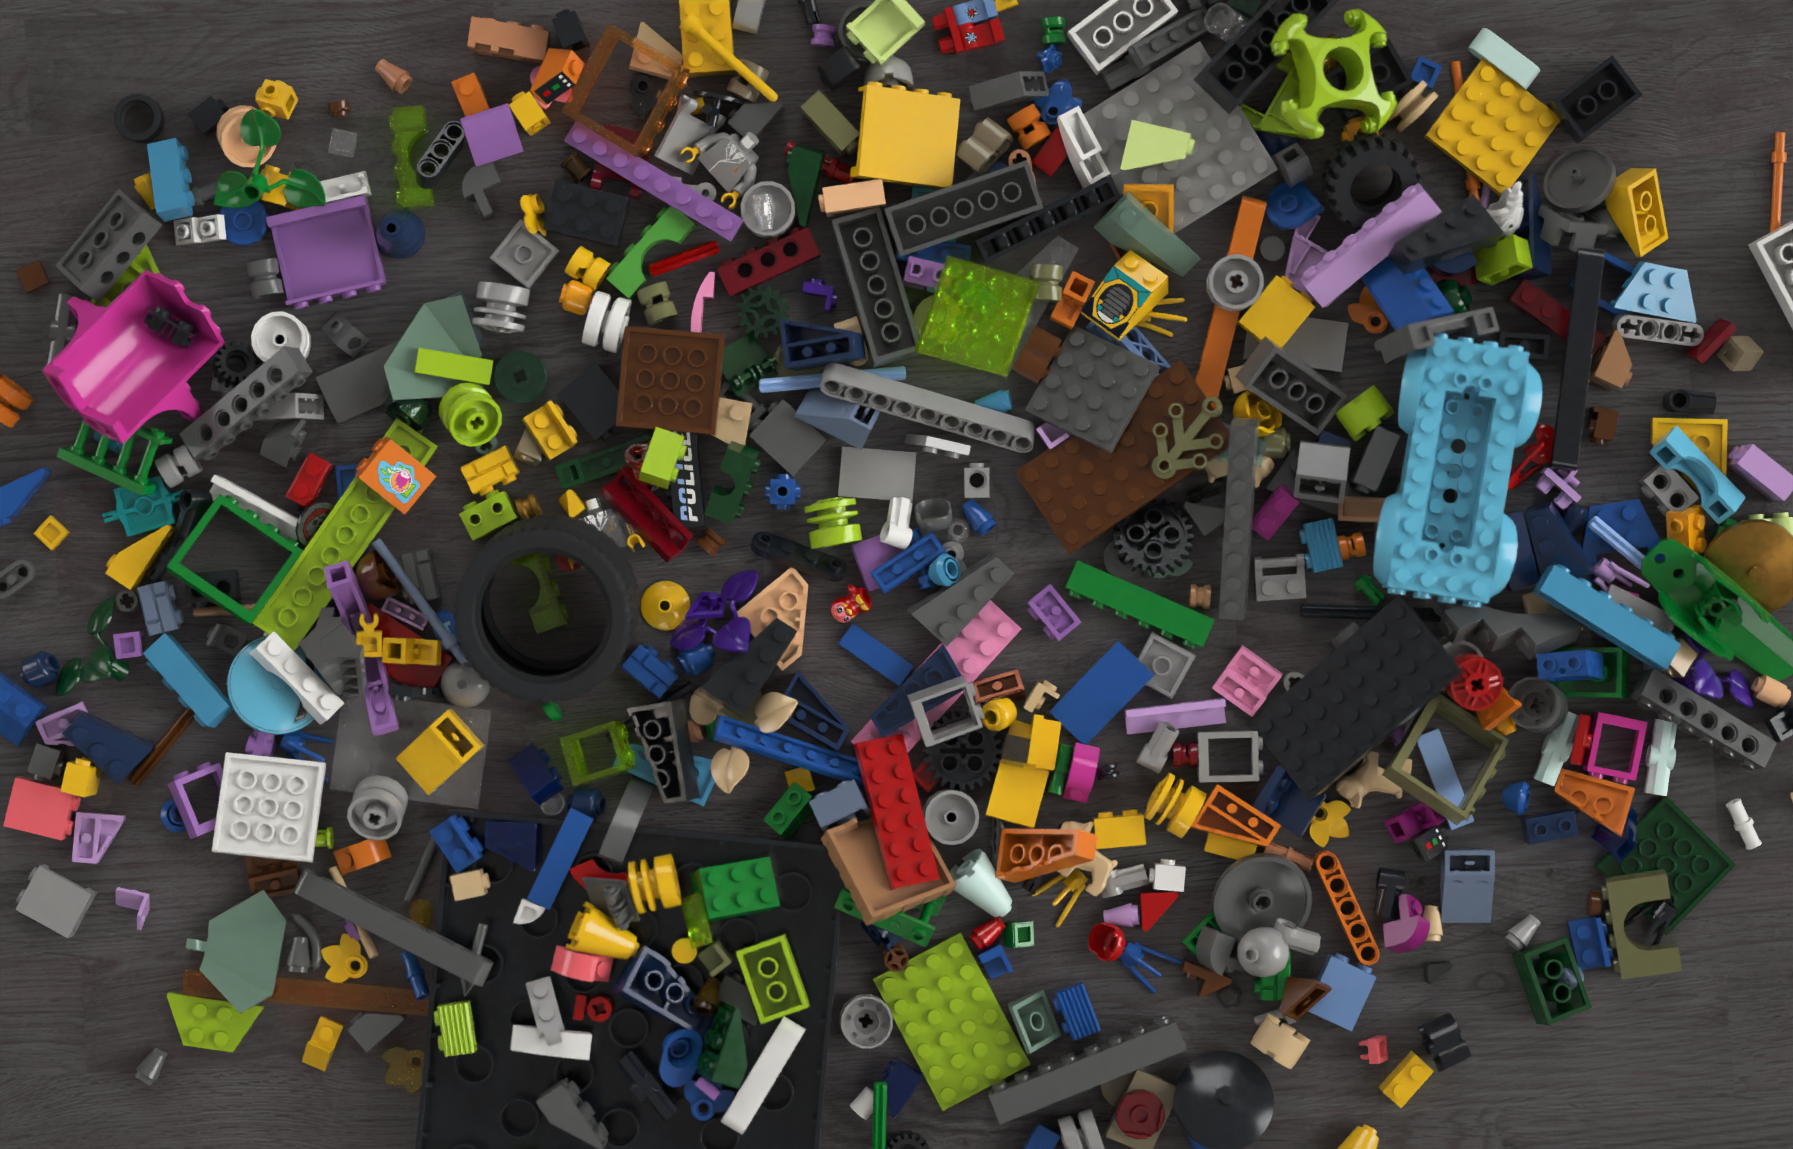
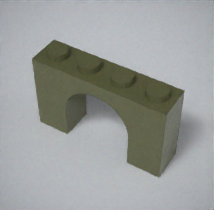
[1601,869,1682,980]

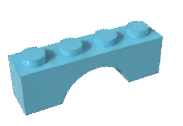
[1649,425,1746,524]

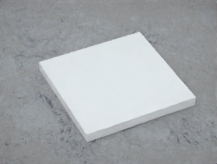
[212,752,326,863]

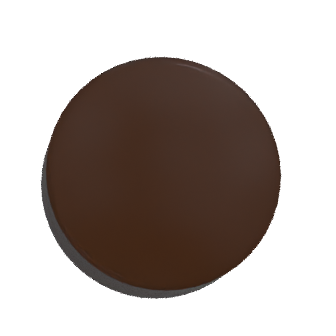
[1587,891,1602,917]

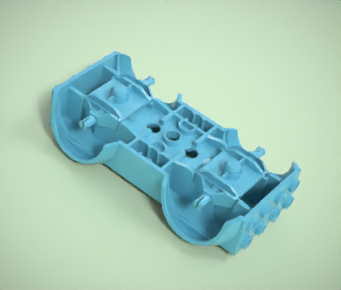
[1373,333,1542,608]

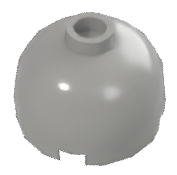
[864,55,914,92]
[441,660,491,708]
[1237,927,1289,977]

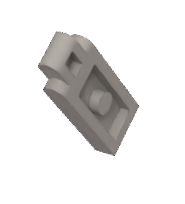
[526,976,565,1046]

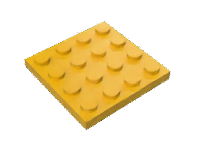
[1424,58,1560,197]

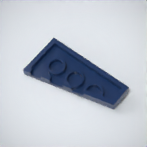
[870,644,962,738]

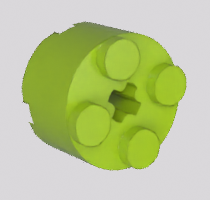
[1335,385,1395,442]

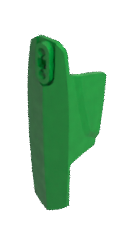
[1641,538,1793,681]

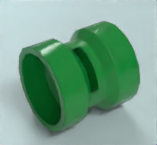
[1041,17,1067,46]

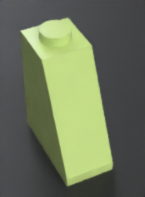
[1120,120,1195,171]

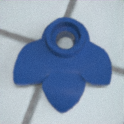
[1034,79,1082,126]
[684,1077,735,1121]

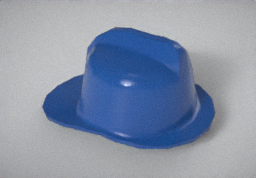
[659,1029,703,1087]

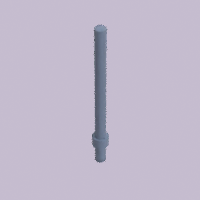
[372,538,467,664]

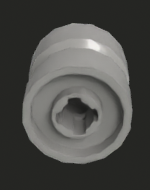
[155,444,202,488]

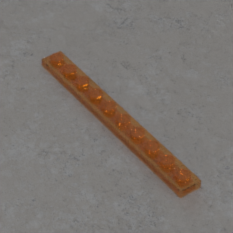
[182,969,430,1016]

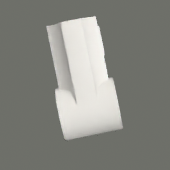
[880,497,913,550]

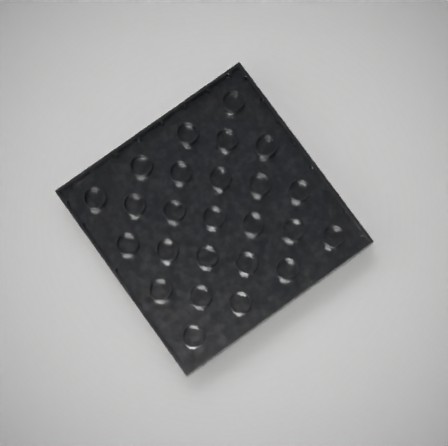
[415,808,844,1149]

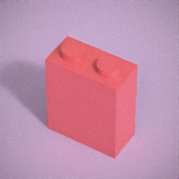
[3,776,81,840]

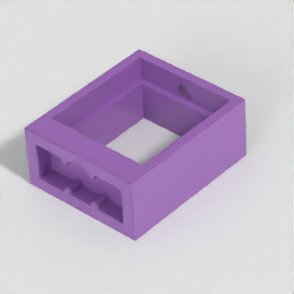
[167,761,223,840]

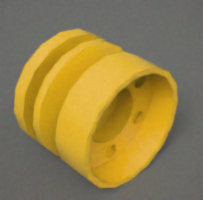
[1144,772,1207,838]
[628,854,682,914]

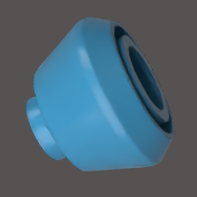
[928,553,961,587]

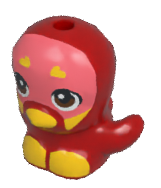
[831,584,872,623]

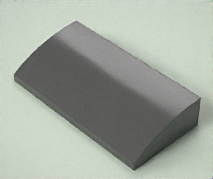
[315,341,399,424]

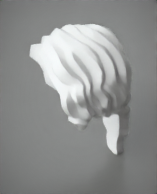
[1486,182,1524,239]

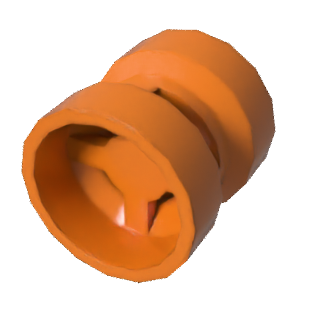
[1337,532,1366,560]

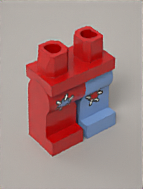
[931,0,1005,56]

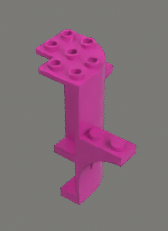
[42,270,225,444]

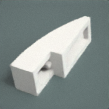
[1057,106,1110,188]
[510,1024,592,1060]

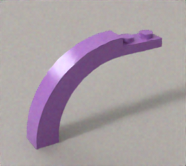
[324,560,399,736]

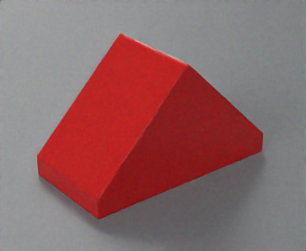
[1139,890,1179,932]

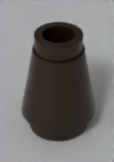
[693,977,721,1017]

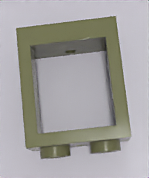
[801,90,860,157]

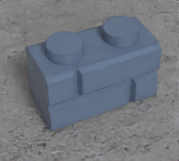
[137,581,184,636]

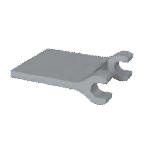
[654,94,726,176]

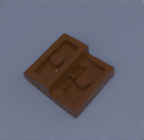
[243,856,301,898]

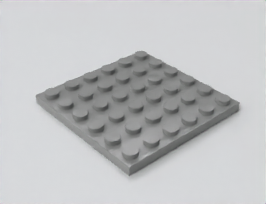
[1083,41,1278,234]

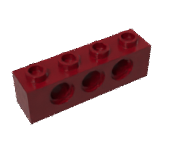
[717,226,821,298]

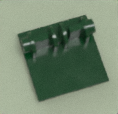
[722,332,778,398]

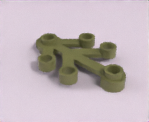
[1152,397,1224,479]

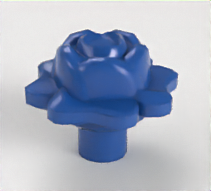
[1037,43,1063,74]

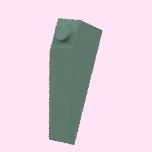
[1093,192,1201,276]

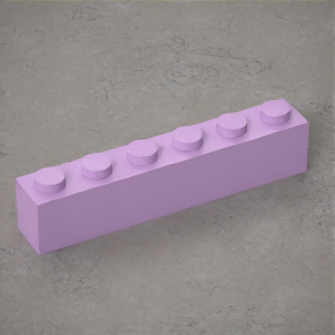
[1300,183,1442,308]

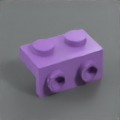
[1027,584,1082,641]

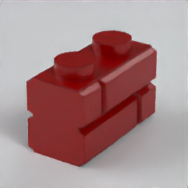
[285,452,335,508]

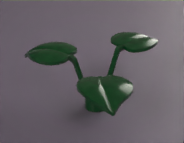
[56,596,130,697]

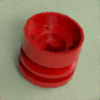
[1445,653,1503,710]

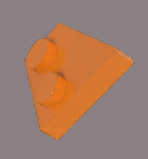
[1475,685,1522,731]

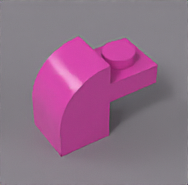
[1062,742,1100,804]

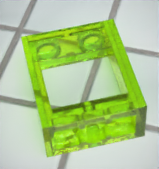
[560,721,636,787]

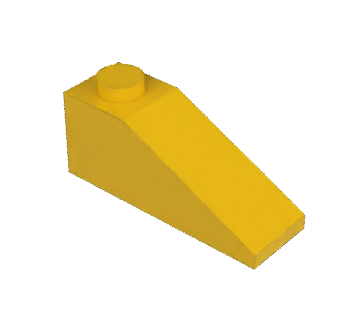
[105,525,175,590]

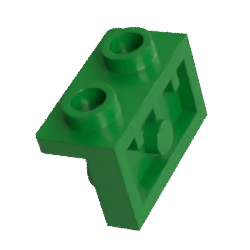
[764,782,815,839]

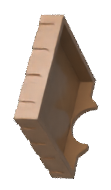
[821,817,957,926]

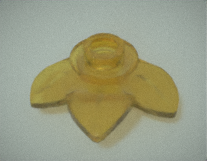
[381,1047,424,1094]

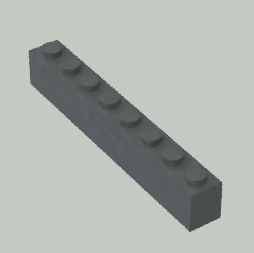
[1219,417,1259,620]

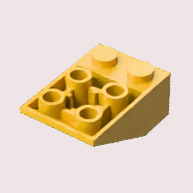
[395,709,485,796]

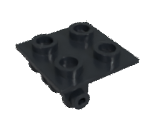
[144,306,197,348]

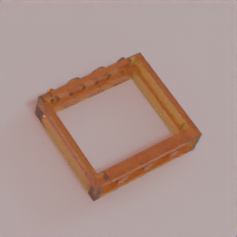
[561,24,690,157]

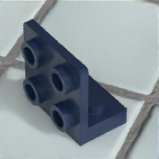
[1252,765,1326,837]

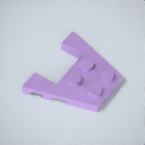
[1284,215,1360,308]

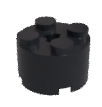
[1417,1013,1471,1072]

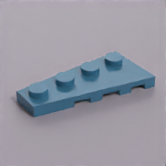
[613,743,715,807]

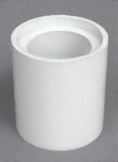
[850,1086,873,1120]

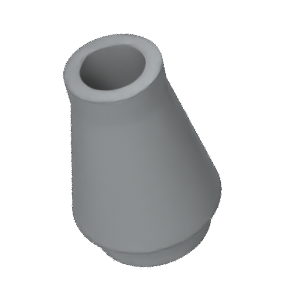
[1505,914,1541,951]

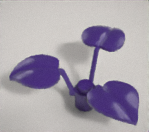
[670,570,758,653]
[1674,632,1754,708]

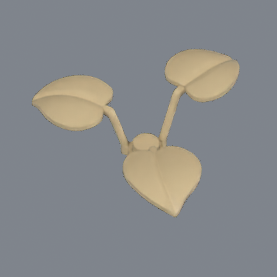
[689,687,798,794]

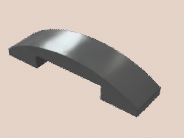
[598,775,656,865]

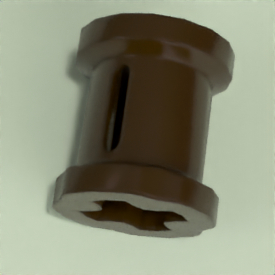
[560,151,593,184]

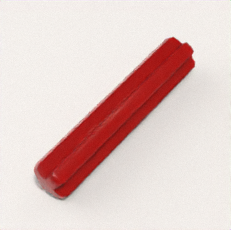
[648,240,720,277]

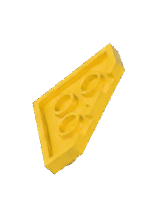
[1650,418,1728,494]

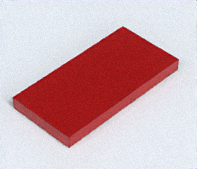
[368,603,454,699]

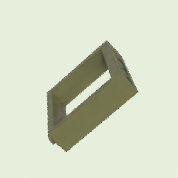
[1382,693,1509,825]

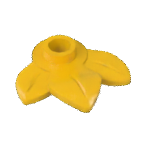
[520,194,547,236]
[1309,800,1351,847]
[321,933,368,983]

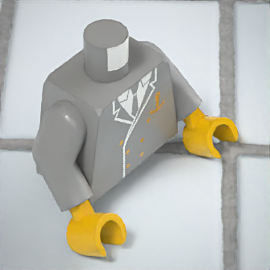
[680,132,759,210]

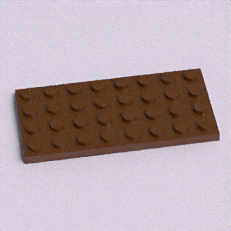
[1015,360,1230,555]

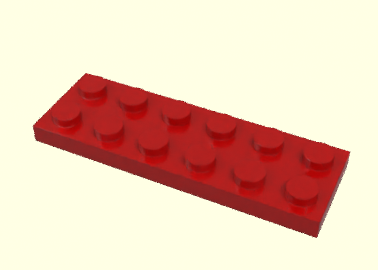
[854,734,940,890]

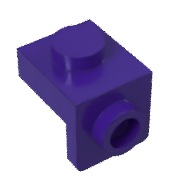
[802,278,838,313]

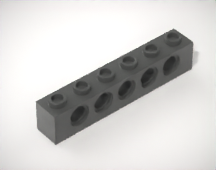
[180,346,313,460]
[1630,669,1777,771]

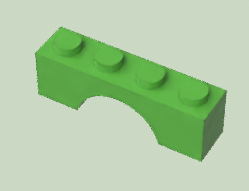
[606,206,696,300]

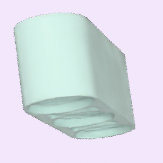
[1468,28,1540,91]

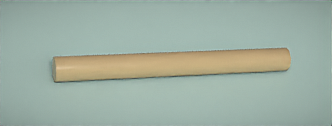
[328,866,379,959]

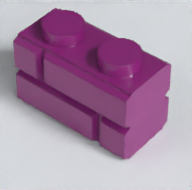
[1252,483,1301,541]

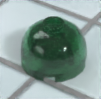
[381,393,433,434]

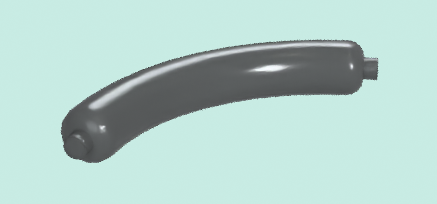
[292,913,322,971]

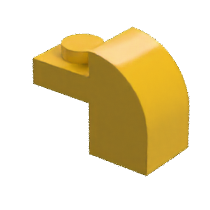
[382,637,442,666]

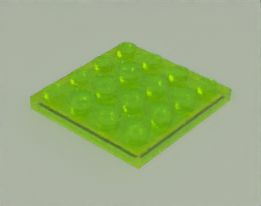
[914,255,1040,376]

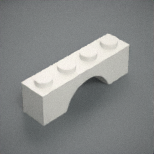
[250,631,344,725]

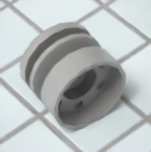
[472,282,530,334]
[839,994,893,1049]

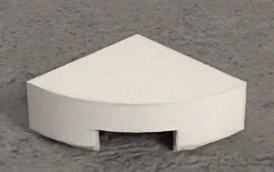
[513,898,546,924]

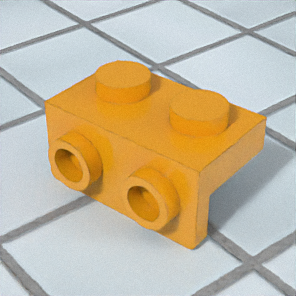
[1666,504,1707,555]

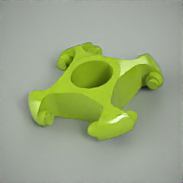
[1270,9,1397,139]

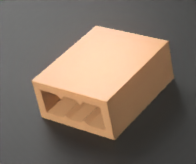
[818,179,886,218]

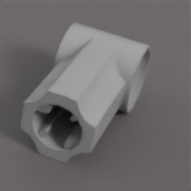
[1136,721,1179,774]
[1101,863,1149,898]
[1273,918,1321,956]

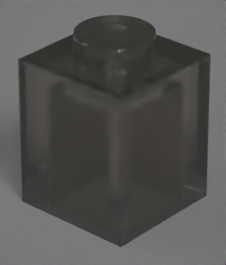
[999,734,1031,768]

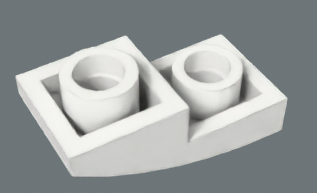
[173,214,226,246]

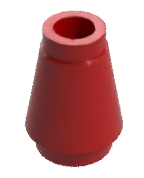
[968,917,1006,951]

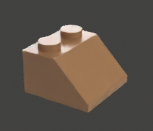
[1589,330,1632,391]

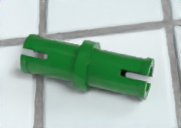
[1047,743,1074,795]

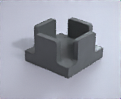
[1538,205,1609,252]

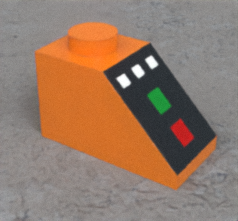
[530,48,585,105]

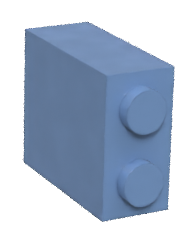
[1308,952,1377,1031]

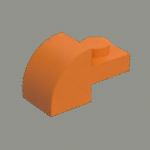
[1049,271,1095,330]
[333,839,392,875]

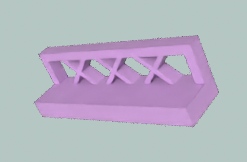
[1124,698,1226,734]

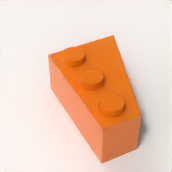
[1190,784,1281,847]

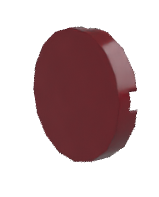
[1115,1089,1165,1140]

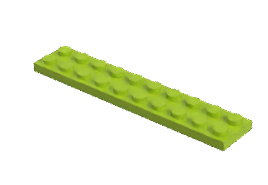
[253,418,438,652]

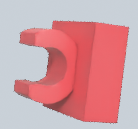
[1359,1035,1388,1064]

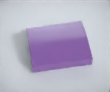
[460,103,523,167]
[851,535,917,592]

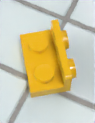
[522,400,578,461]

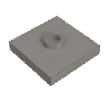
[489,219,560,289]
[1137,631,1196,699]

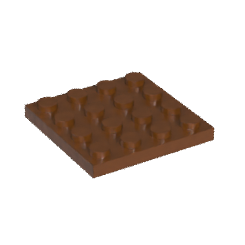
[616,326,725,435]

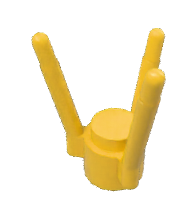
[1136,298,1187,337]
[1032,868,1089,927]

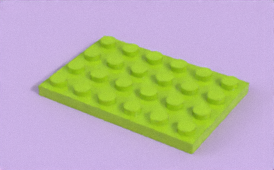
[873,932,1031,1111]

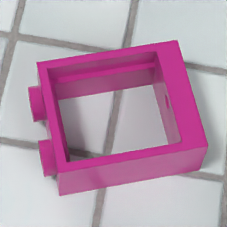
[1582,711,1648,784]

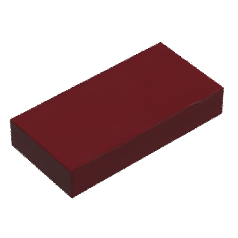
[1685,318,1737,364]

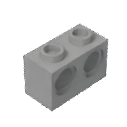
[1638,463,1699,517]

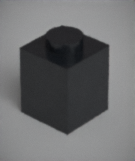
[188,96,229,137]

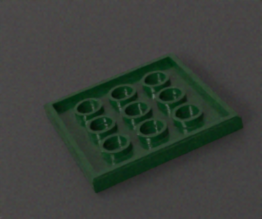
[1594,796,1736,936]

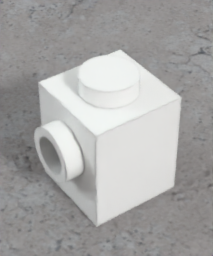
[1148,859,1186,892]

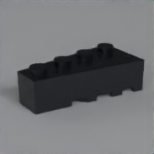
[1388,194,1504,275]
[700,618,797,718]
[626,699,700,804]

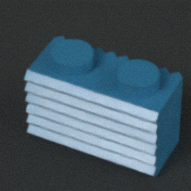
[1298,518,1343,573]

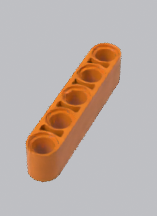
[1313,850,1380,965]

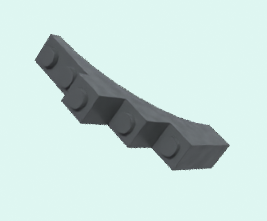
[1427,596,1583,660]

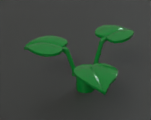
[214,109,326,208]

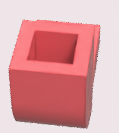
[551,945,614,982]

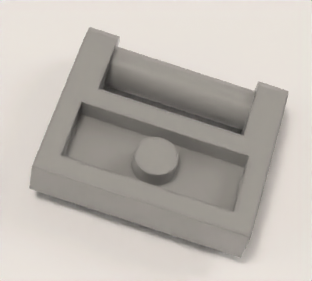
[1253,553,1307,601]

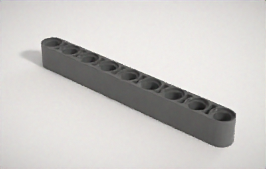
[293,868,493,986]

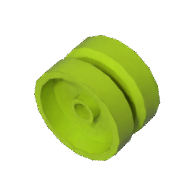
[439,382,502,447]

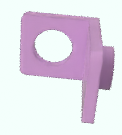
[115,887,149,930]

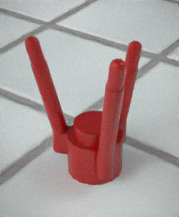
[1507,442,1544,491]

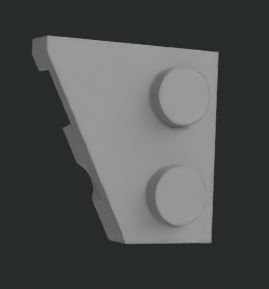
[904,433,971,459]

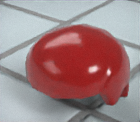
[1088,922,1126,962]

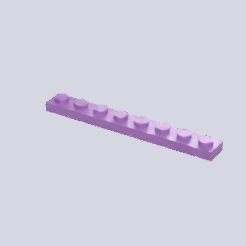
[564,120,744,242]

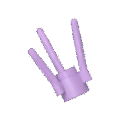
[1593,558,1650,592]

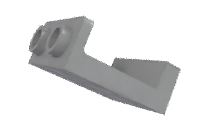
[15,864,97,938]

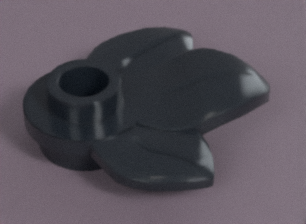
[629,75,676,119]

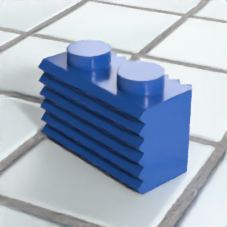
[1052,981,1101,1041]

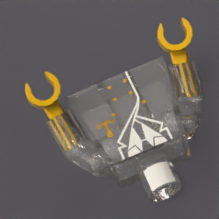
[569,498,645,570]

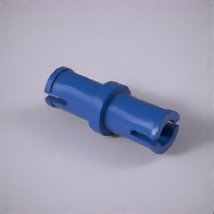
[400,950,430,1001]

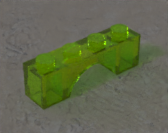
[389,105,435,210]
[510,553,569,634]

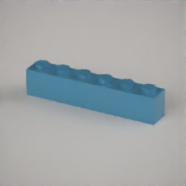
[1532,564,1681,671]

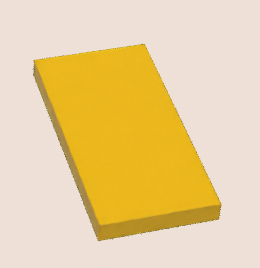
[985,720,1049,829]

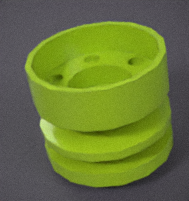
[804,497,863,549]

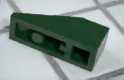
[786,144,826,227]

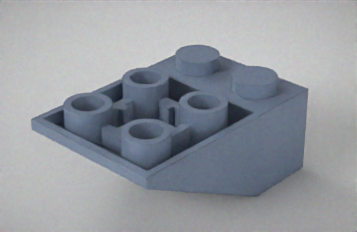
[794,388,881,450]
[1440,848,1495,923]

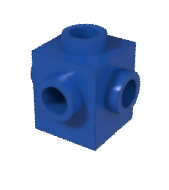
[765,474,801,510]

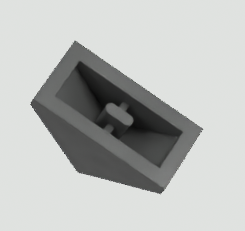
[1182,502,1225,536]

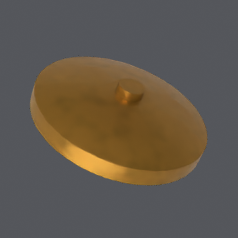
[1703,519,1793,613]

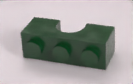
[704,441,761,525]

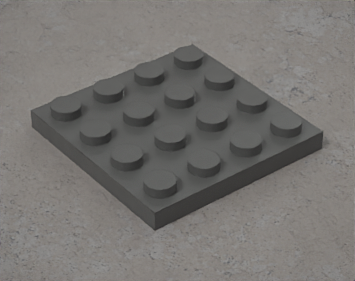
[1025,325,1160,454]

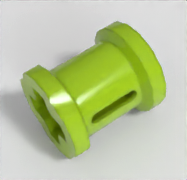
[315,827,334,849]

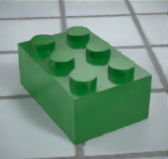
[690,857,780,923]

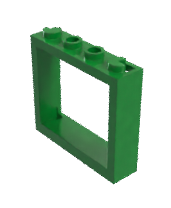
[167,494,303,627]

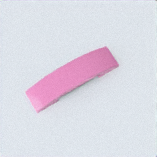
[691,272,716,333]

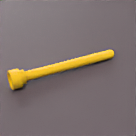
[679,12,778,102]

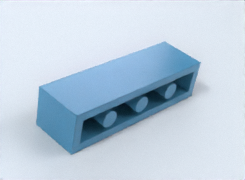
[143,633,233,728]

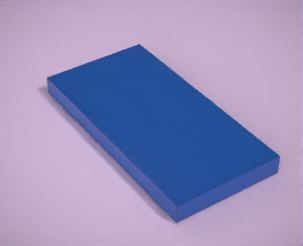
[1049,640,1154,745]

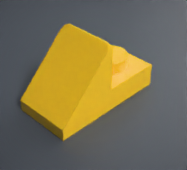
[302,1016,345,1072]

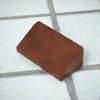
[973,669,1026,707]

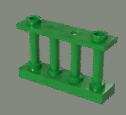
[57,417,173,496]
[834,887,947,947]

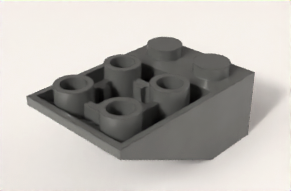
[536,1078,609,1149]

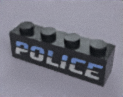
[666,431,706,528]

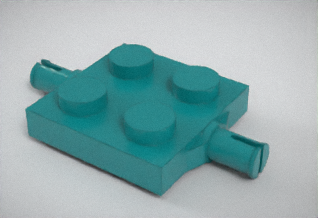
[102,475,184,537]

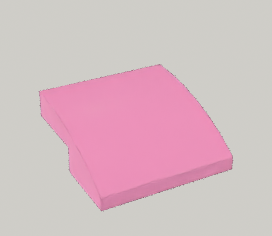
[1212,645,1283,717]

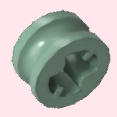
[475,436,498,455]

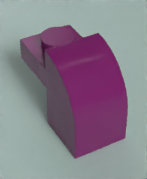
[1384,801,1445,843]
[1383,894,1430,954]

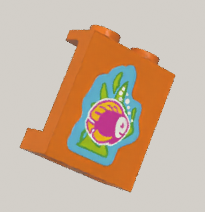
[355,436,436,515]

